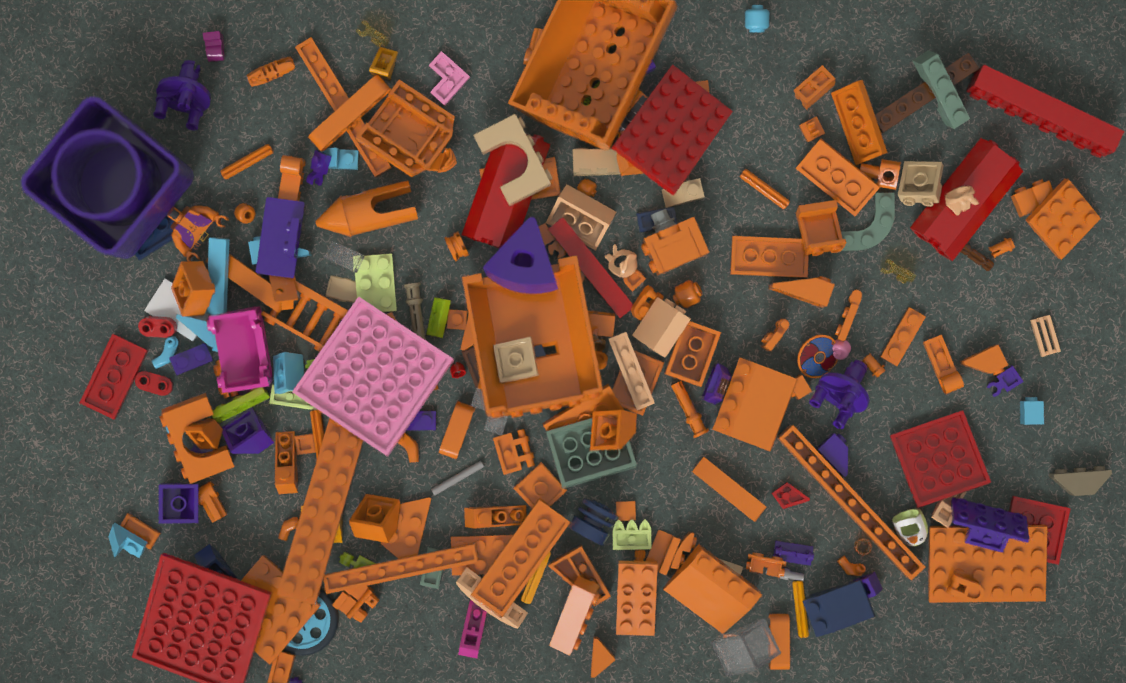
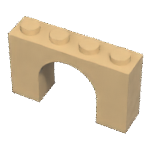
[474,114,552,206]

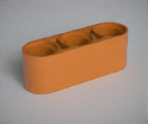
[439,401,476,460]
[769,614,790,670]

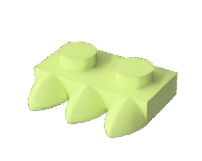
[612,519,651,550]

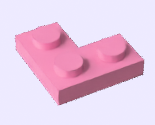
[429,51,470,106]

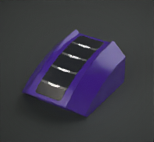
[701,363,732,405]

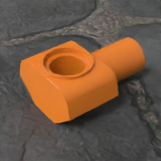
[860,159,901,190]

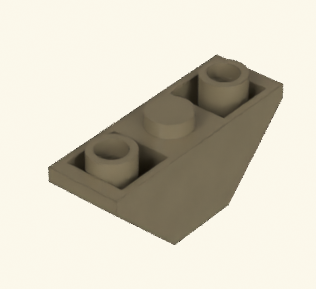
[1049,466,1112,496]

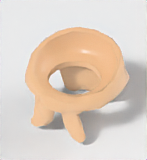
[945,186,979,215]
[605,244,638,278]

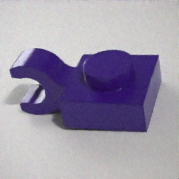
[306,150,332,186]

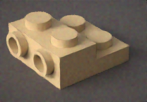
[898,161,944,206]

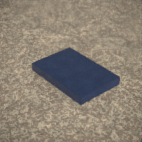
[135,206,174,261]

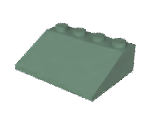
[546,418,637,489]

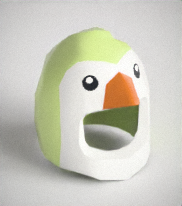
[892,508,928,546]

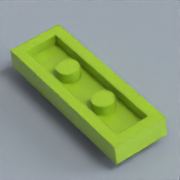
[212,387,270,423]

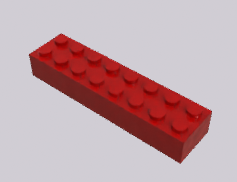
[966,65,1124,158]

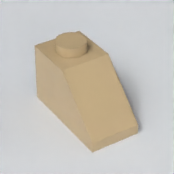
[661,178,705,208]

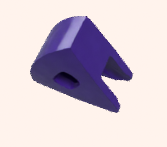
[483,217,558,294]

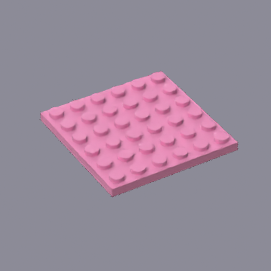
[292,296,454,457]

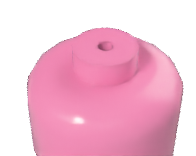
[833,340,851,360]

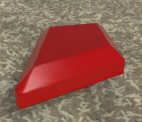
[771,482,810,509]

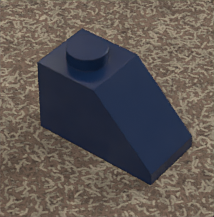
[194,544,237,579]

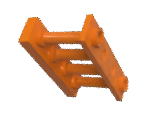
[261,280,349,352]

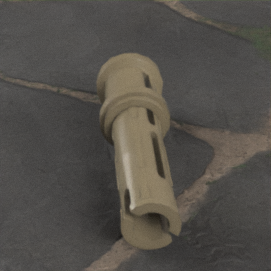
[403,282,426,340]

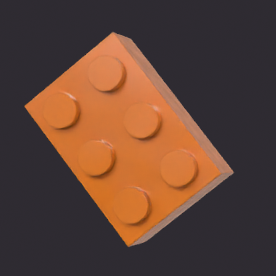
[664,321,721,387]

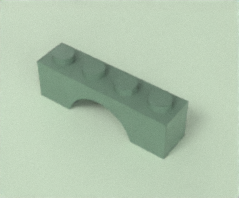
[912,50,970,129]

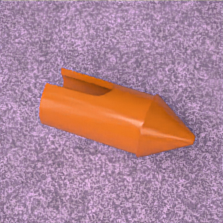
[315,180,418,237]

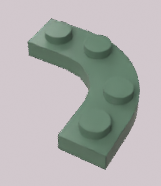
[841,193,895,251]

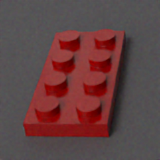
[79,334,149,419]

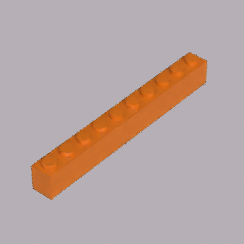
[776,424,925,580]

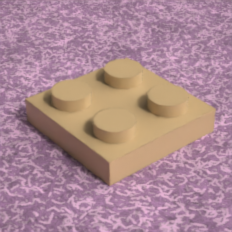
[493,337,539,384]

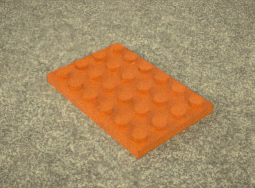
[928,525,1047,603]

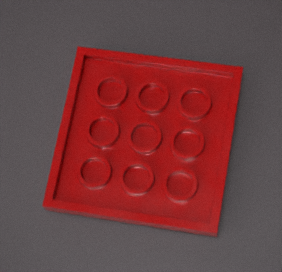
[890,410,991,508]

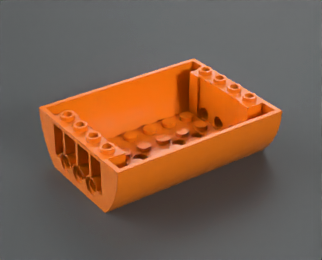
[508,0,677,151]

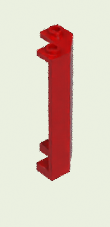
[462,134,551,249]
[910,138,1023,261]

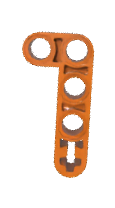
[278,155,306,201]

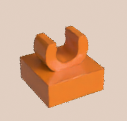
[799,116,825,143]

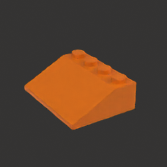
[712,358,798,452]
[663,544,762,634]

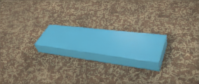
[206,237,230,315]

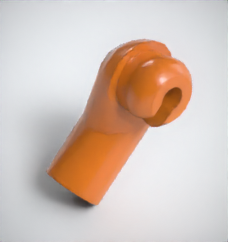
[278,517,299,541]
[837,555,866,576]

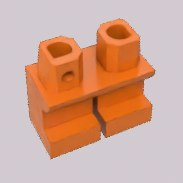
[332,585,379,622]

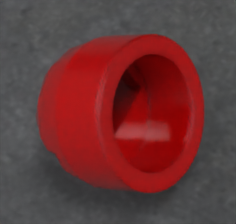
[450,362,466,378]

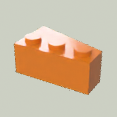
[548,545,611,606]

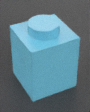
[1020,397,1044,425]

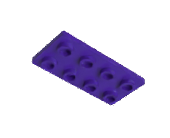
[256,197,305,278]
[951,497,1029,553]

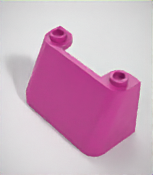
[207,306,273,393]

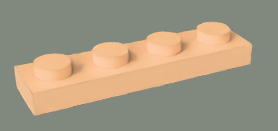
[608,332,655,410]

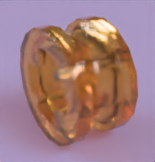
[854,538,872,556]

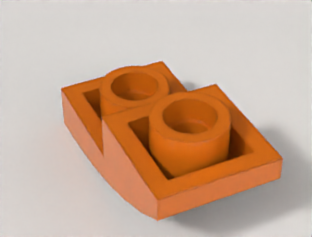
[670,532,697,569]

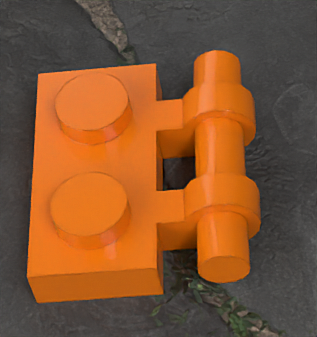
[761,319,789,351]
[493,429,535,475]

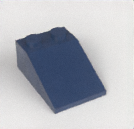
[803,580,875,637]

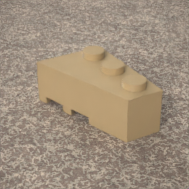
[572,147,620,176]

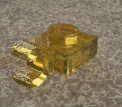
[356,21,390,48]
[880,259,916,284]

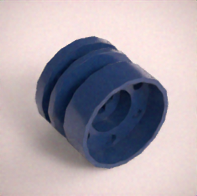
[568,498,619,546]

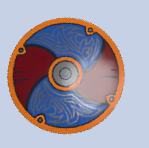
[797,335,838,378]

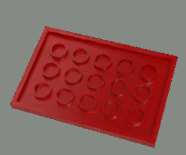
[612,64,733,196]

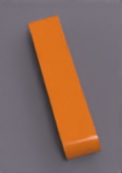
[308,74,391,152]
[206,254,283,313]

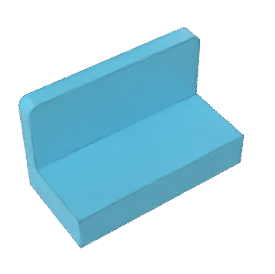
[273,352,304,394]

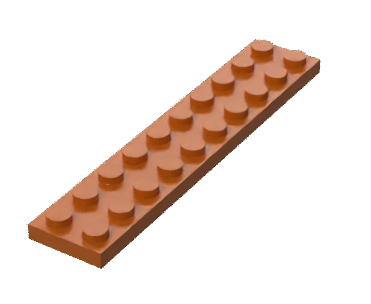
[277,418,364,605]

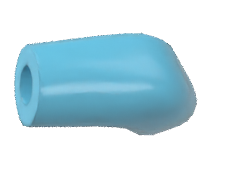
[152,336,179,369]

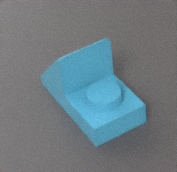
[323,147,359,170]
[108,523,148,558]

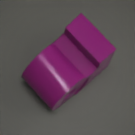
[203,31,225,62]

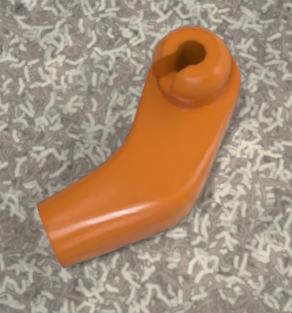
[398,432,419,463]

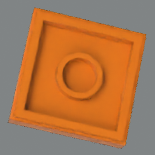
[513,462,567,508]

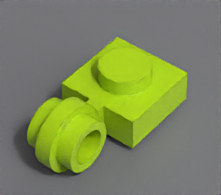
[339,552,377,568]

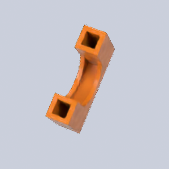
[159,393,234,484]

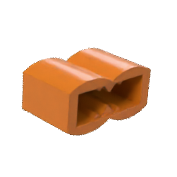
[1011,179,1053,218]

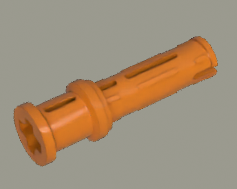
[671,380,709,438]

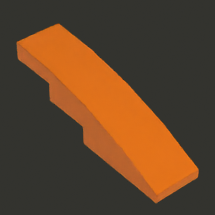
[692,457,767,522]

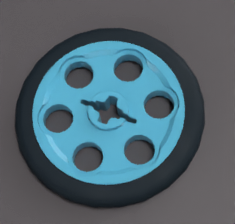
[283,588,339,656]

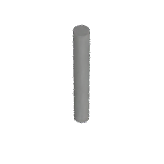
[431,460,484,495]

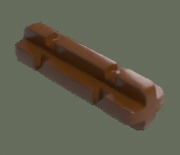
[960,244,994,271]

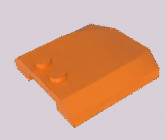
[355,79,455,177]

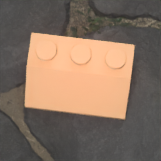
[546,184,617,251]

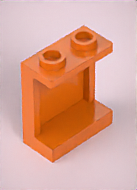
[796,200,846,256]

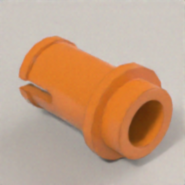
[988,238,1015,258]
[861,353,885,378]

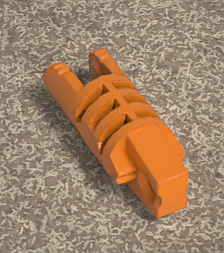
[247,57,295,87]

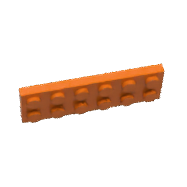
[471,499,570,617]

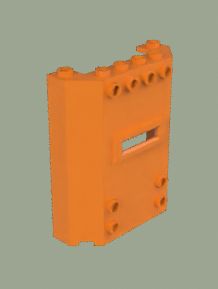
[462,256,603,418]

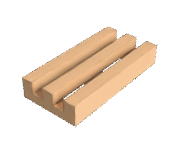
[1030,315,1061,357]

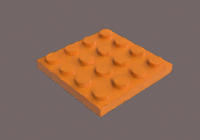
[241,555,321,665]

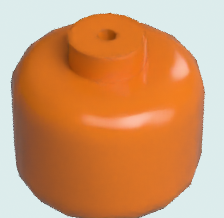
[577,179,597,197]
[234,203,256,224]

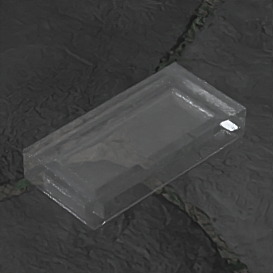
[324,241,365,273]

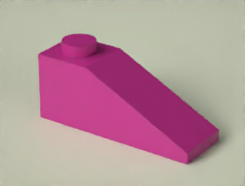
[458,599,487,658]

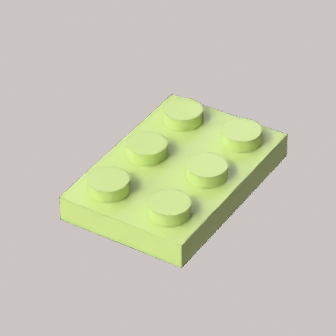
[354,254,397,312]

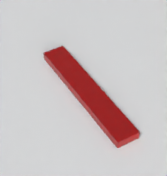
[548,217,633,318]

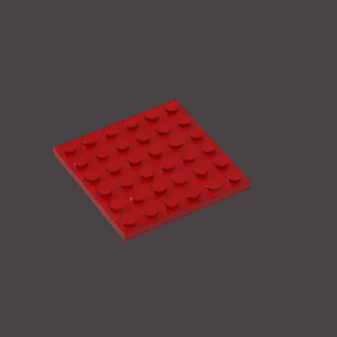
[132,552,272,683]

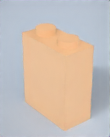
[632,297,691,357]

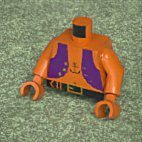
[167,205,229,261]

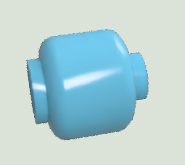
[745,5,770,32]

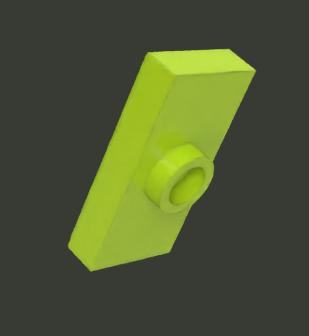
[426,297,451,338]

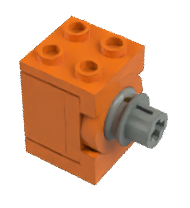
[641,209,709,276]

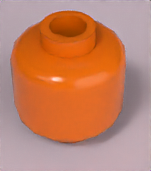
[673,280,703,308]

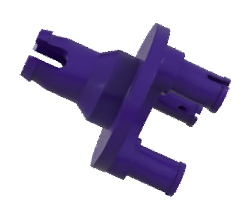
[153,60,211,131]
[809,360,870,429]

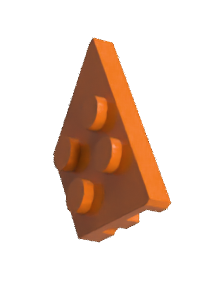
[381,497,432,559]

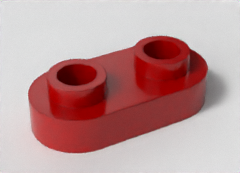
[138,316,177,338]
[135,371,173,396]

